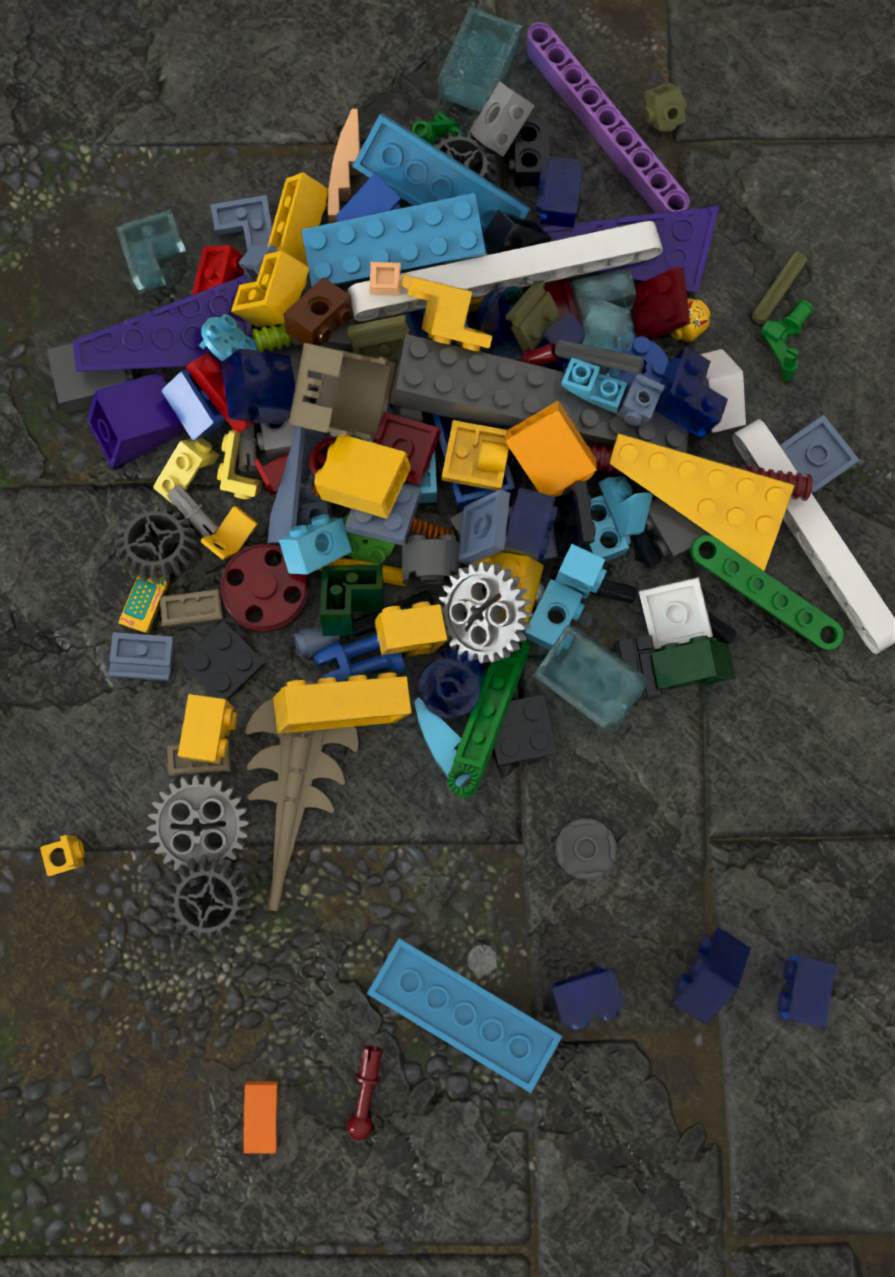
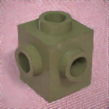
[644,83,687,132]

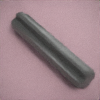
[555,340,644,373]

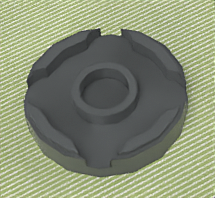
[555,818,617,880]

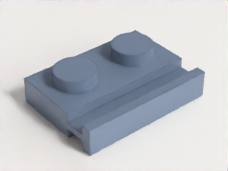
[108,632,175,681]

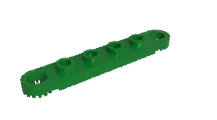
[690,535,844,650]
[447,633,530,798]

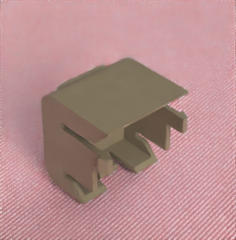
[289,343,396,441]

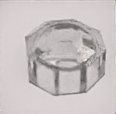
[468,945,497,975]

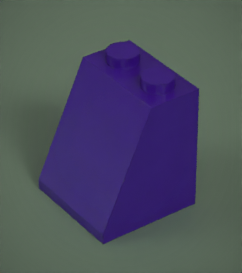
[87,372,184,469]

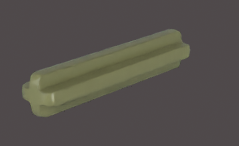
[751,251,807,325]

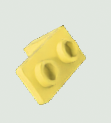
[217,429,263,499]
[154,438,219,504]

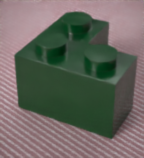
[320,565,385,636]
[651,635,736,690]

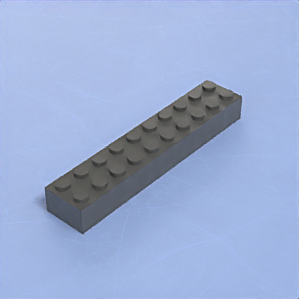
[389,334,692,453]

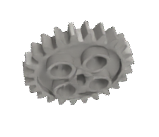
[439,562,533,663]
[147,774,250,871]

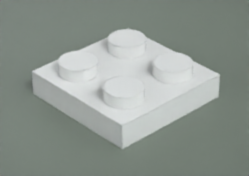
[639,577,713,649]

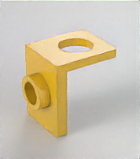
[200,506,258,560]
[40,834,85,876]

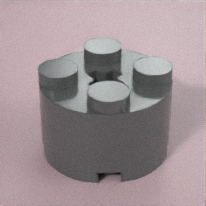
[402,535,462,588]

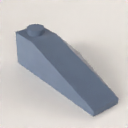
[267,426,337,547]

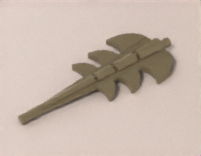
[245,681,358,911]

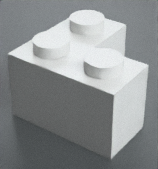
[686,349,746,433]

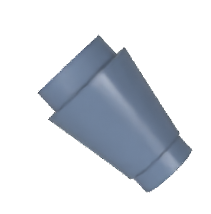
[293,627,340,658]

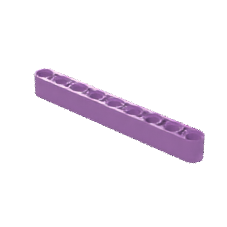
[526,22,690,213]

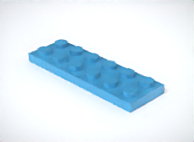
[352,113,530,234]
[301,193,487,287]
[367,938,562,1093]

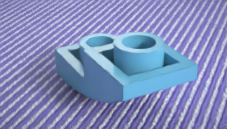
[561,358,628,414]

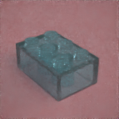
[438,7,522,112]
[533,625,650,730]

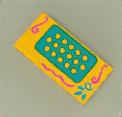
[118,575,170,635]

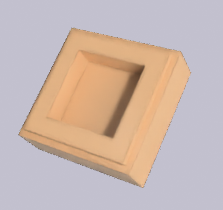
[370,261,401,295]

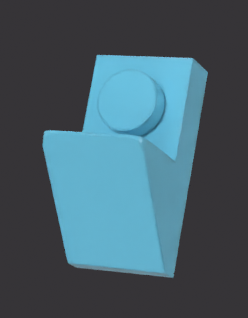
[598,476,653,537]

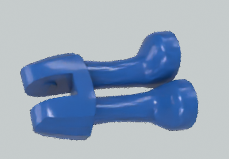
[314,632,407,682]

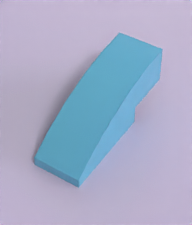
[414,697,471,788]

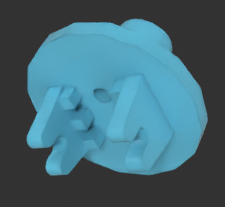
[199,314,257,372]

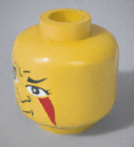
[669,298,711,342]

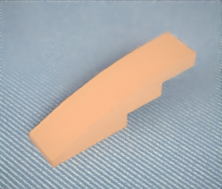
[328,109,361,224]

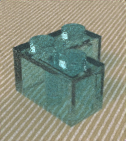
[115,209,185,293]
[571,268,637,346]
[583,298,635,377]

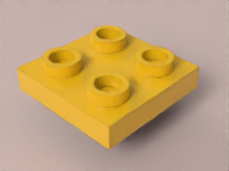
[442,420,509,491]

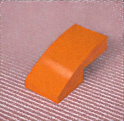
[244,1082,278,1153]

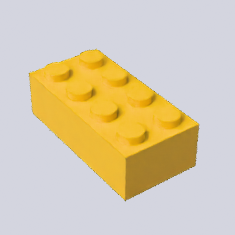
[273,673,411,734]

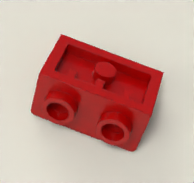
[192,245,245,295]

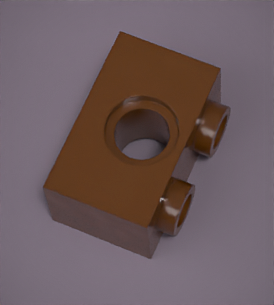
[284,277,352,345]

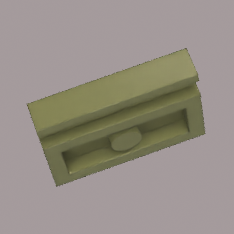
[505,280,560,352]
[347,314,413,361]

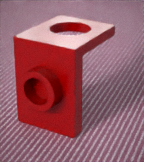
[253,453,289,495]

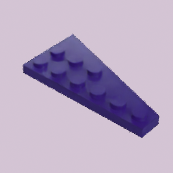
[541,206,719,294]
[73,274,254,372]

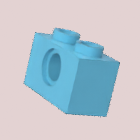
[278,514,352,574]
[524,579,585,653]

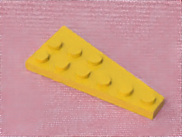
[609,433,794,571]

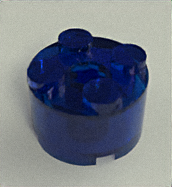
[419,650,485,719]

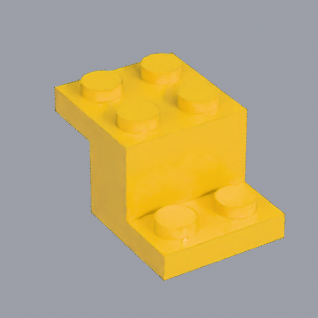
[401,274,492,352]

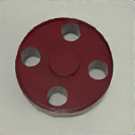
[221,544,309,633]

